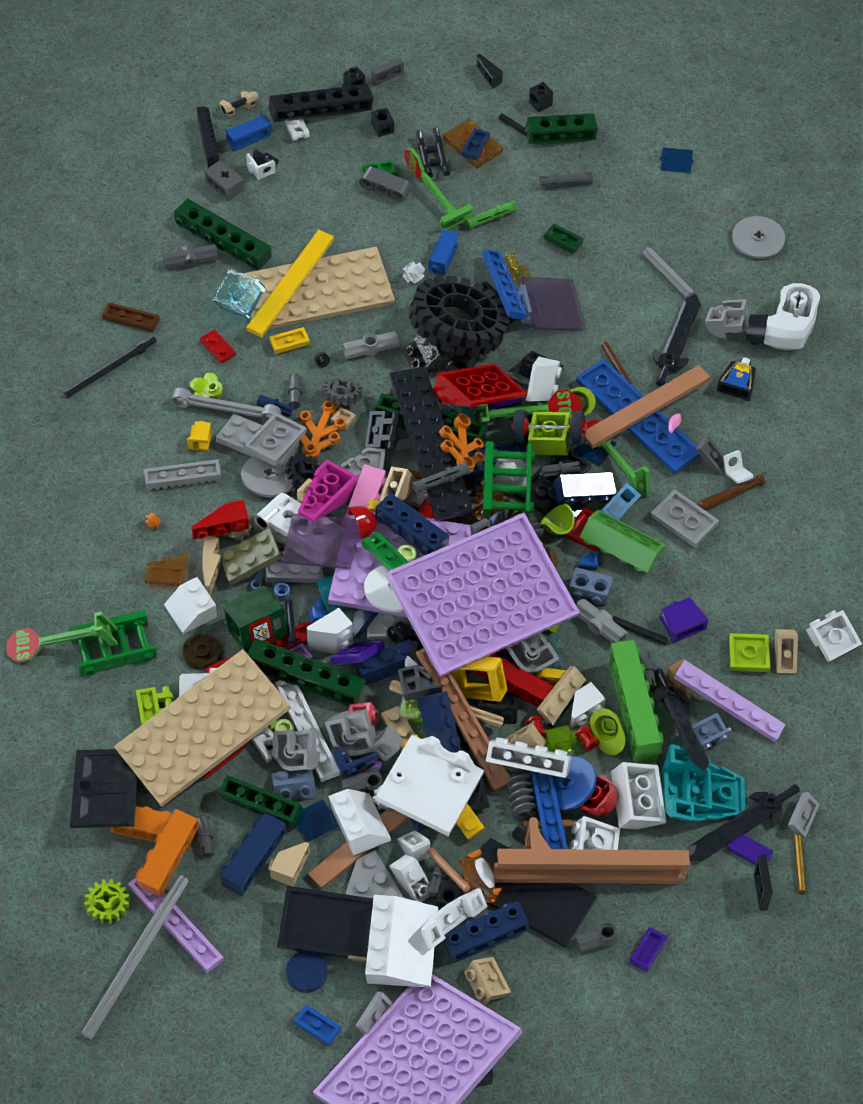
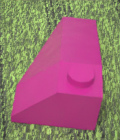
[298,460,358,522]

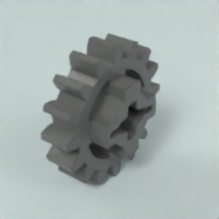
[322,377,362,406]

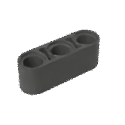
[359,167,412,202]

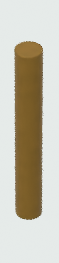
[794,835,807,894]

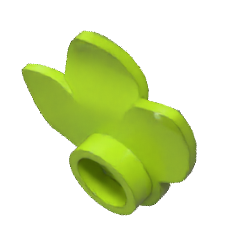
[189,373,223,399]

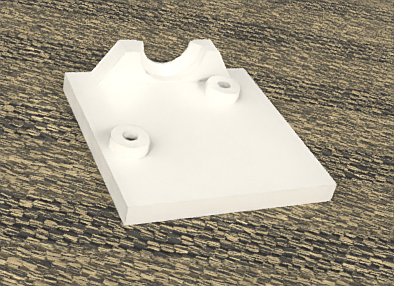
[375,735,484,837]

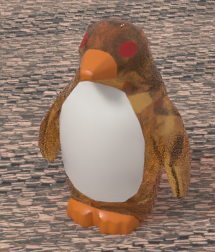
[457,849,502,903]

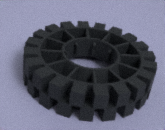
[409,275,510,357]

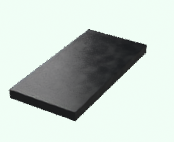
[463,837,597,948]
[277,886,374,958]

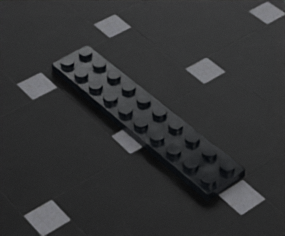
[389,367,473,521]

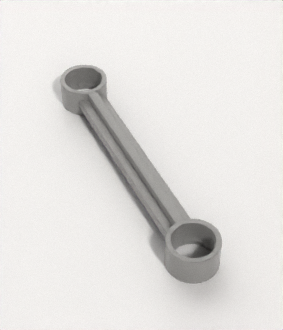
[171,388,281,423]

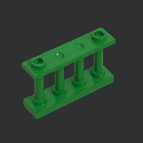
[483,441,535,519]
[68,610,157,677]

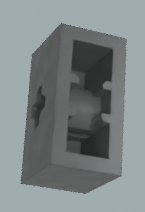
[204,161,244,201]

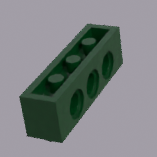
[525,113,598,144]
[218,775,304,829]

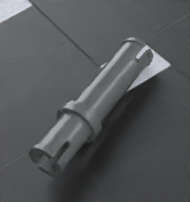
[540,172,593,187]
[413,462,470,493]

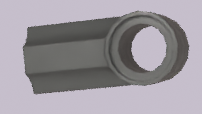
[341,767,383,792]
[575,922,617,954]

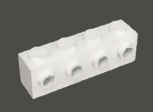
[486,737,572,778]

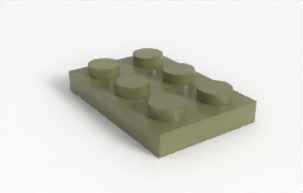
[220,528,282,585]

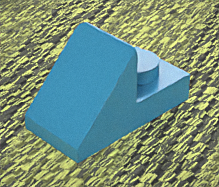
[602,482,641,520]

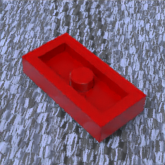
[200,329,236,364]

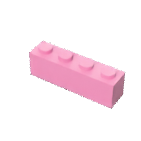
[341,464,387,530]

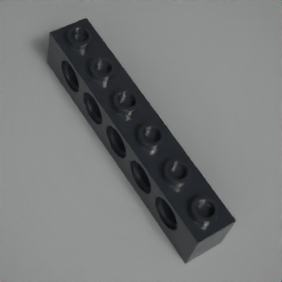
[268,84,374,123]

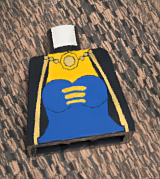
[717,358,756,401]

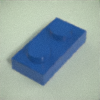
[294,1004,341,1046]

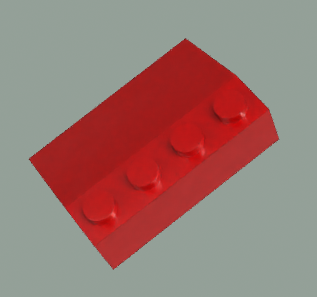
[433,364,528,407]

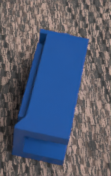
[225,114,272,151]
[428,229,459,275]

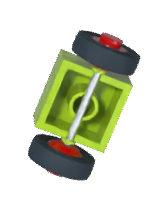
[511,410,587,455]

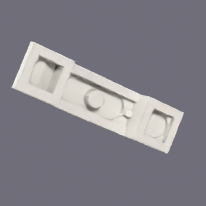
[421,888,488,949]

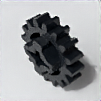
[284,453,321,489]

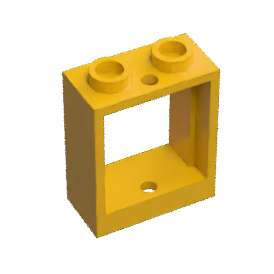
[451,657,507,702]

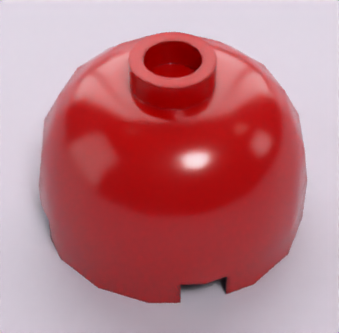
[579,775,618,817]

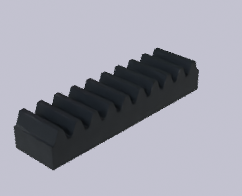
[196,106,219,168]

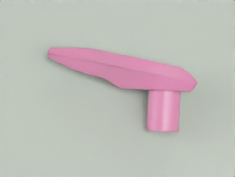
[668,413,681,433]

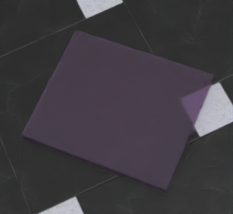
[521,277,586,331]
[282,514,359,569]

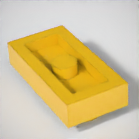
[269,327,310,355]

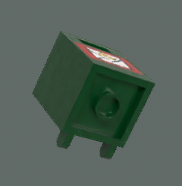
[220,586,288,654]

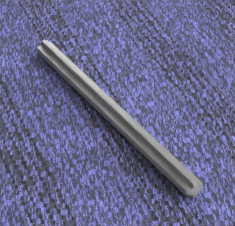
[82,875,188,1040]

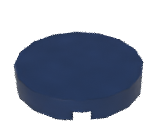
[286,952,328,992]

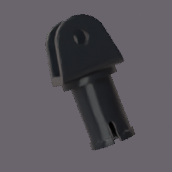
[386,621,422,651]

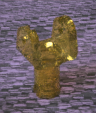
[504,253,531,286]

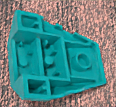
[661,744,746,822]

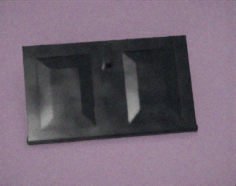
[70,749,138,828]

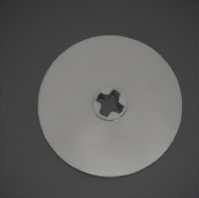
[732,216,785,259]
[241,457,296,498]

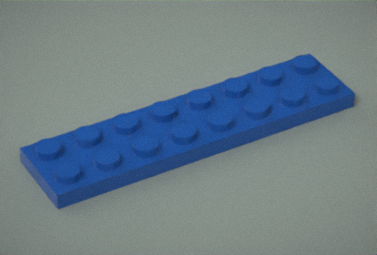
[576,359,701,474]

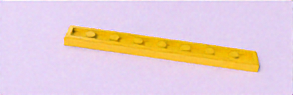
[246,230,334,338]

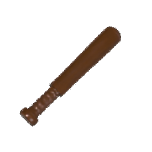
[697,474,765,511]

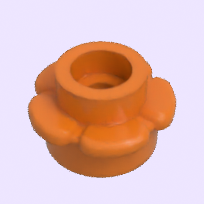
[145,512,162,530]

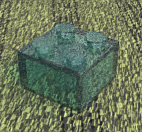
[212,269,266,318]

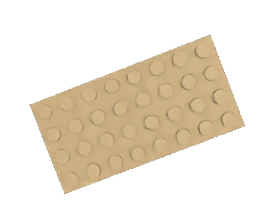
[239,247,395,330]
[114,649,291,807]

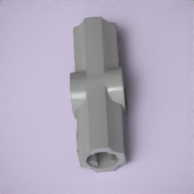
[342,331,399,359]
[576,599,628,643]

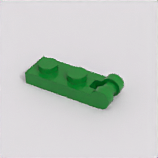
[361,532,409,571]

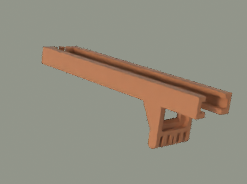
[494,817,690,884]

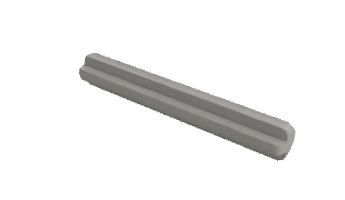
[643,247,694,297]

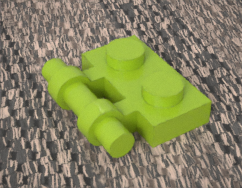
[136,686,174,725]

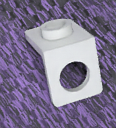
[246,153,275,180]
[723,450,754,483]

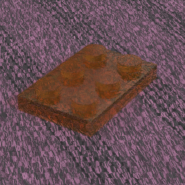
[443,118,503,169]

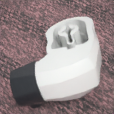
[746,283,820,351]

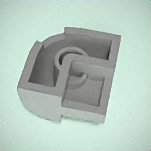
[705,299,748,338]
[506,632,559,672]
[325,709,376,756]
[273,730,320,771]

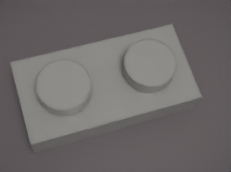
[788,792,820,837]
[355,992,393,1035]

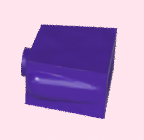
[660,597,708,644]

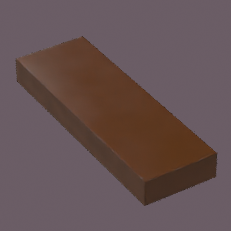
[102,302,160,332]

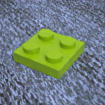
[729,633,770,672]

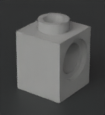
[371,725,403,761]

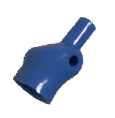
[309,599,330,624]

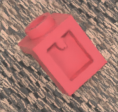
[348,702,380,729]

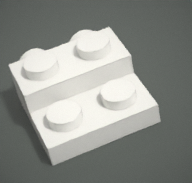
[806,610,862,662]
[569,816,620,850]

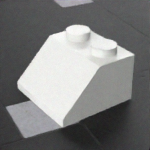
[526,357,562,401]
[164,577,217,634]
[307,608,353,654]

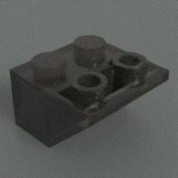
[402,335,454,375]

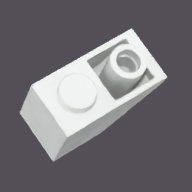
[570,682,606,728]
[389,855,430,902]

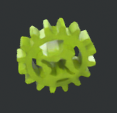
[84,879,130,924]

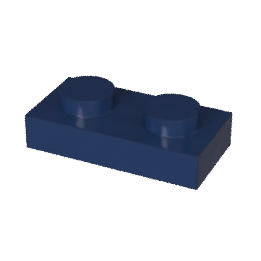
[461,128,490,161]

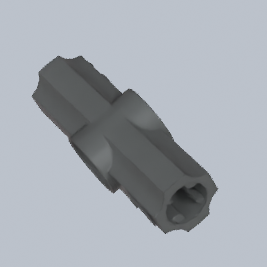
[162,244,218,269]

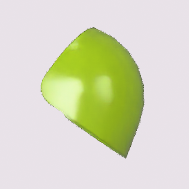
[540,503,575,535]

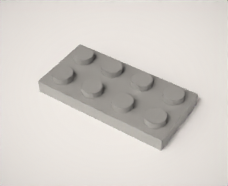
[216,414,299,469]

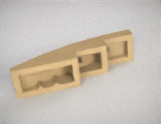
[203,535,221,596]

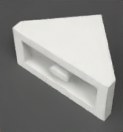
[397,830,430,862]

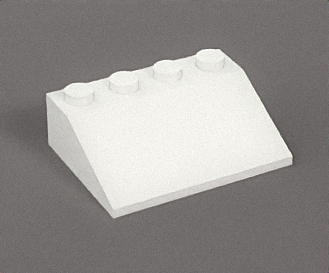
[365,895,438,988]

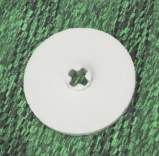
[364,565,404,612]

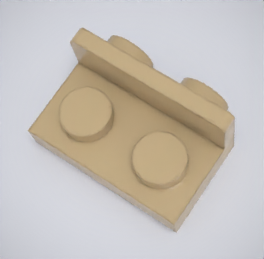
[464,957,511,1006]

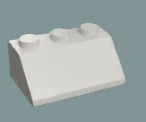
[611,762,666,830]
[329,789,391,856]

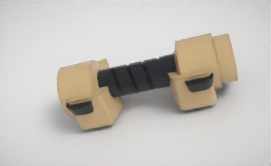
[220,91,259,118]

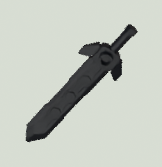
[652,294,701,387]
[653,669,709,771]
[688,784,800,861]

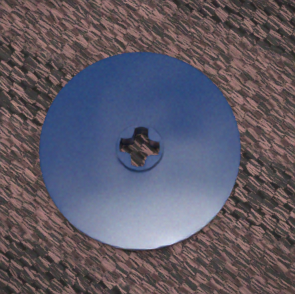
[552,757,596,812]

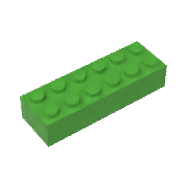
[608,640,663,764]

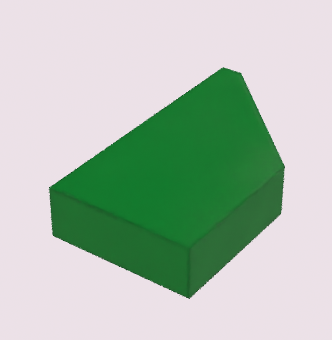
[362,160,397,176]

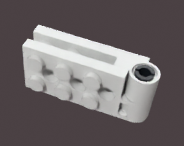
[254,493,345,568]

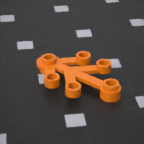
[300,400,347,460]
[439,414,485,473]

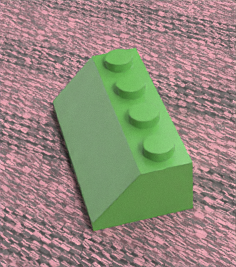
[580,510,665,573]

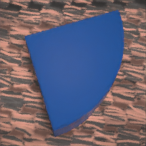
[578,551,599,570]

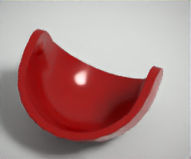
[348,506,377,539]

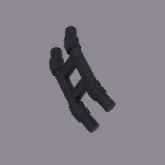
[415,128,450,178]

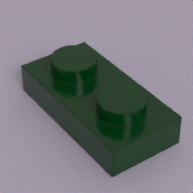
[544,223,583,254]

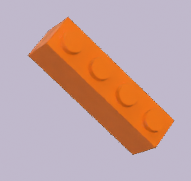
[110,806,193,850]
[136,809,199,897]

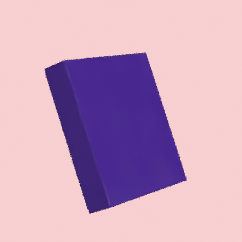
[330,641,385,664]

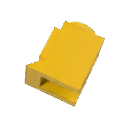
[187,421,212,451]

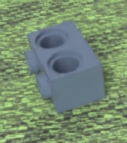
[569,568,613,606]

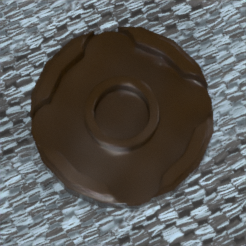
[183,634,222,670]

